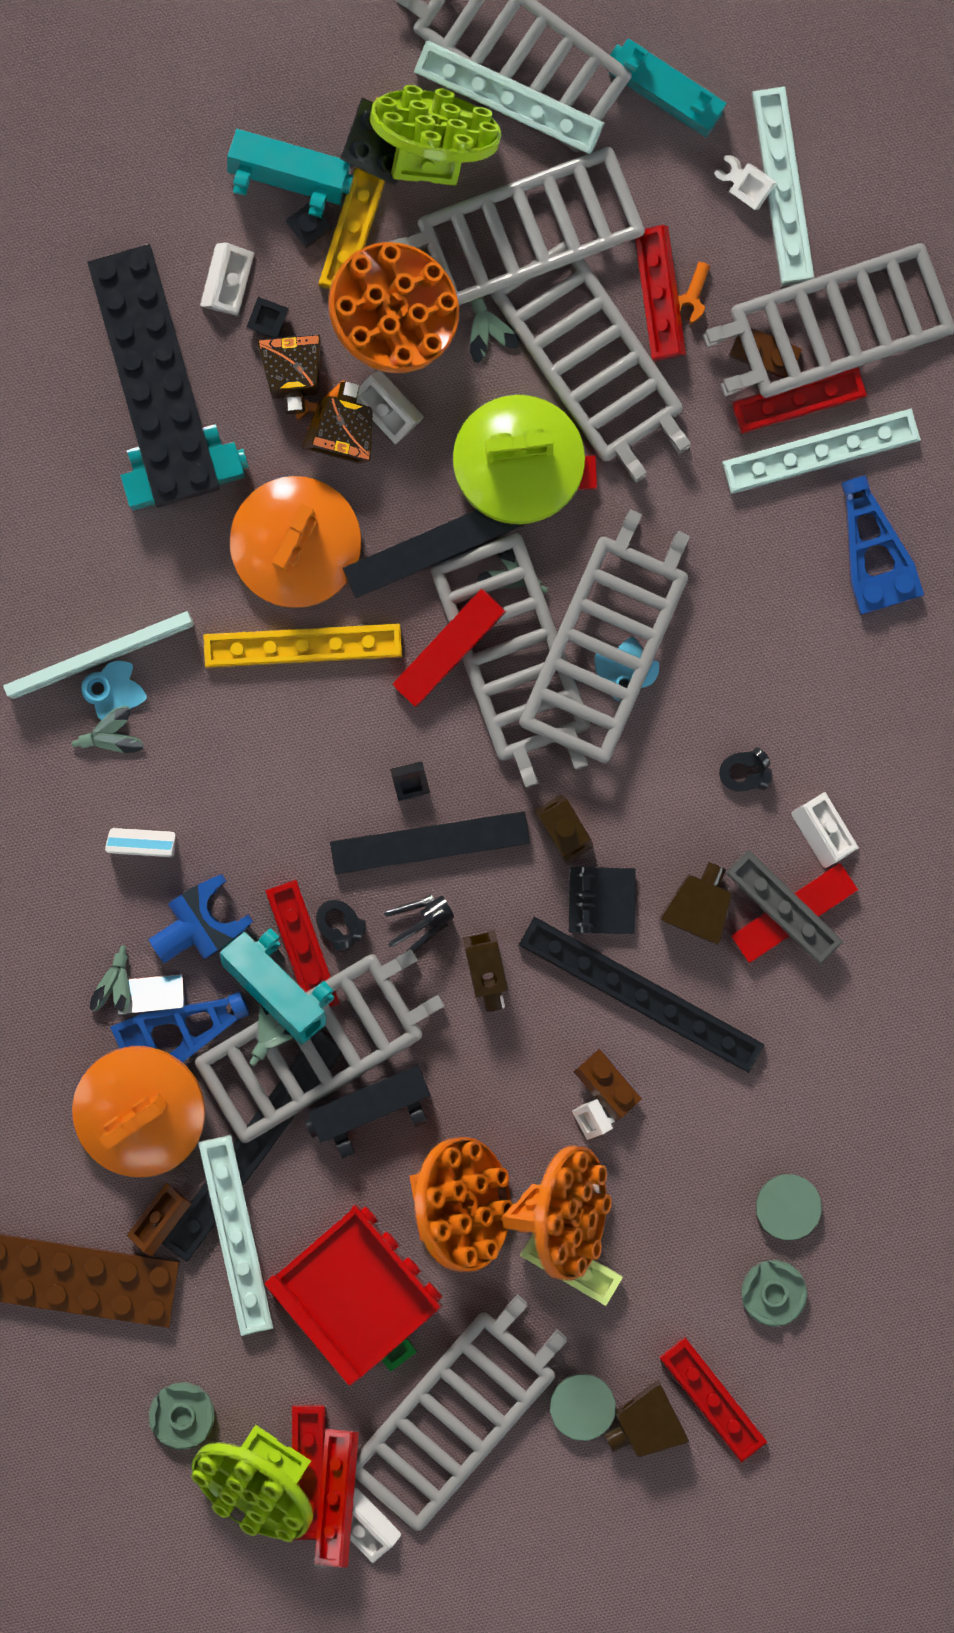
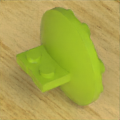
[370,85,501,186]
[453,395,585,524]
[191,1425,313,1542]

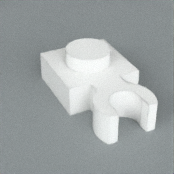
[714,155,777,210]

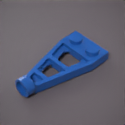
[841,475,924,615]
[110,991,251,1062]

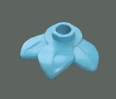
[594,637,659,702]
[81,661,147,726]

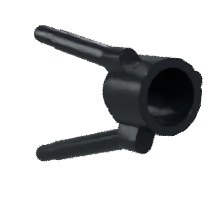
[384,894,455,953]

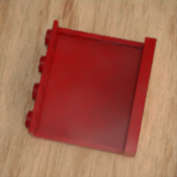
[264,1205,443,1386]

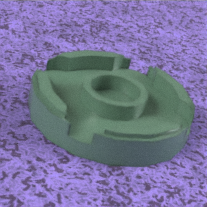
[755,1174,822,1240]
[741,1259,808,1327]
[550,1373,616,1441]
[149,1382,215,1450]

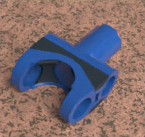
[149,874,254,963]

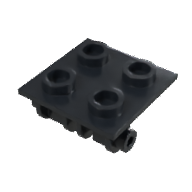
[340,98,397,186]
[568,867,636,934]

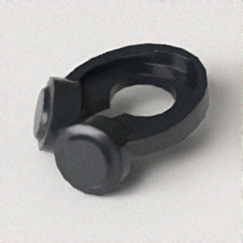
[719,747,772,792]
[316,899,366,951]

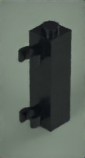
[305,1064,431,1159]

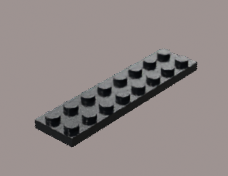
[87,244,221,508]

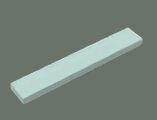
[414,41,605,154]
[752,87,814,286]
[722,408,921,494]
[3,611,194,699]
[198,1135,273,1336]

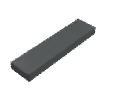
[725,849,844,965]

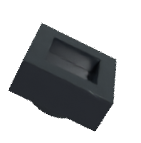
[286,202,332,248]
[246,297,289,339]
[390,761,430,801]

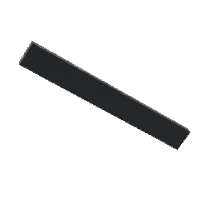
[518,916,765,1073]
[162,1030,341,1262]

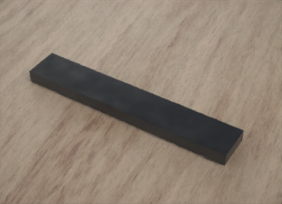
[343,510,530,599]
[330,811,530,874]

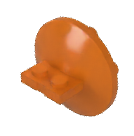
[328,242,459,373]
[230,476,361,608]
[72,1046,205,1177]
[409,1137,513,1272]
[502,1145,612,1281]

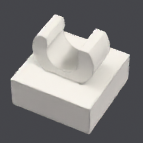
[572,1099,615,1140]

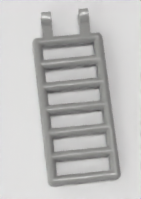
[395,0,631,152]
[391,147,645,305]
[491,241,691,484]
[702,243,954,398]
[519,509,690,763]
[430,533,590,788]
[195,949,445,1143]
[355,1294,567,1531]

